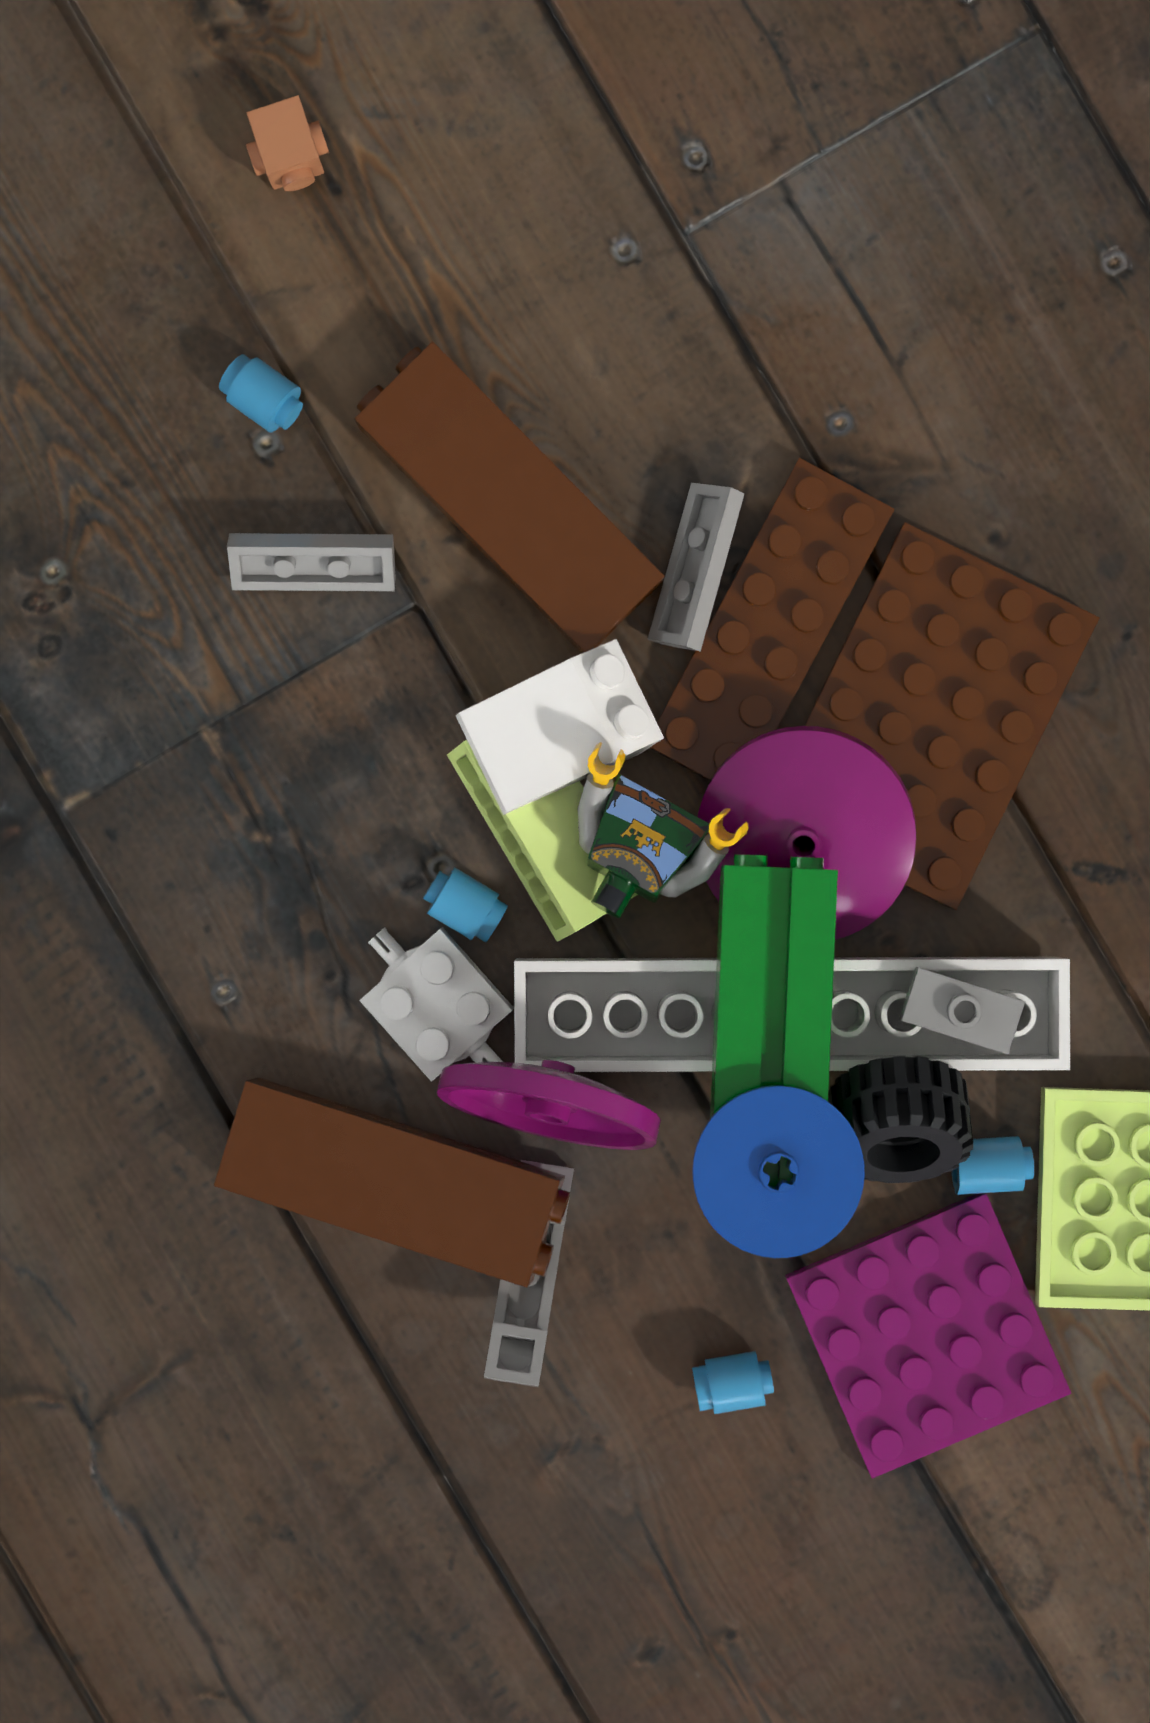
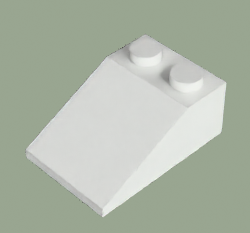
[455,639,664,815]

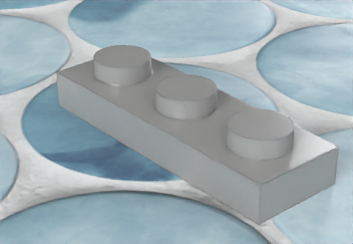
[648,483,744,652]
[227,533,396,591]

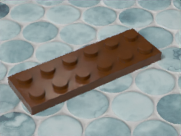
[650,458,895,781]

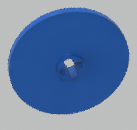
[692,1085,865,1258]

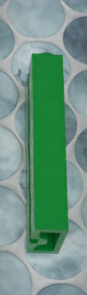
[710,854,838,1187]

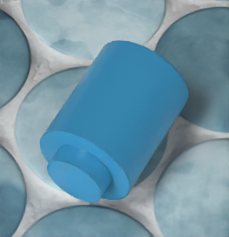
[951,1136,1034,1195]

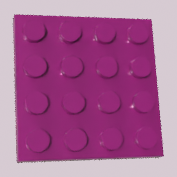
[785,1193,1072,1479]

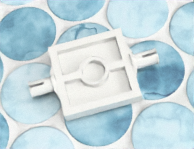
[359,927,514,1082]

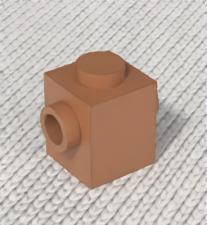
[246,95,329,191]

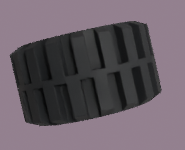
[829,1056,973,1183]

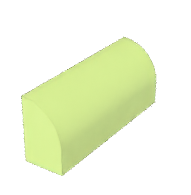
[447,740,638,942]

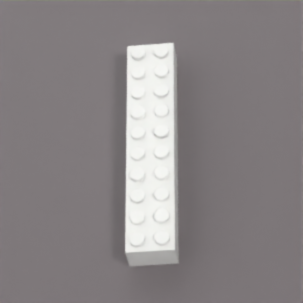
[514,957,1070,1072]

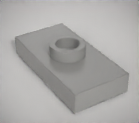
[899,967,1025,1055]

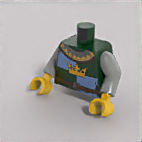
[577,742,749,918]

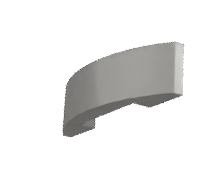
[484,1160,574,1387]

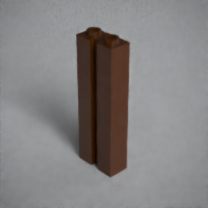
[354,341,665,653]
[214,1078,570,1288]

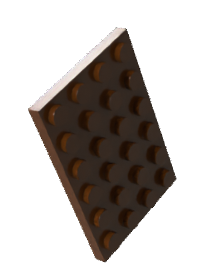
[802,522,1100,910]

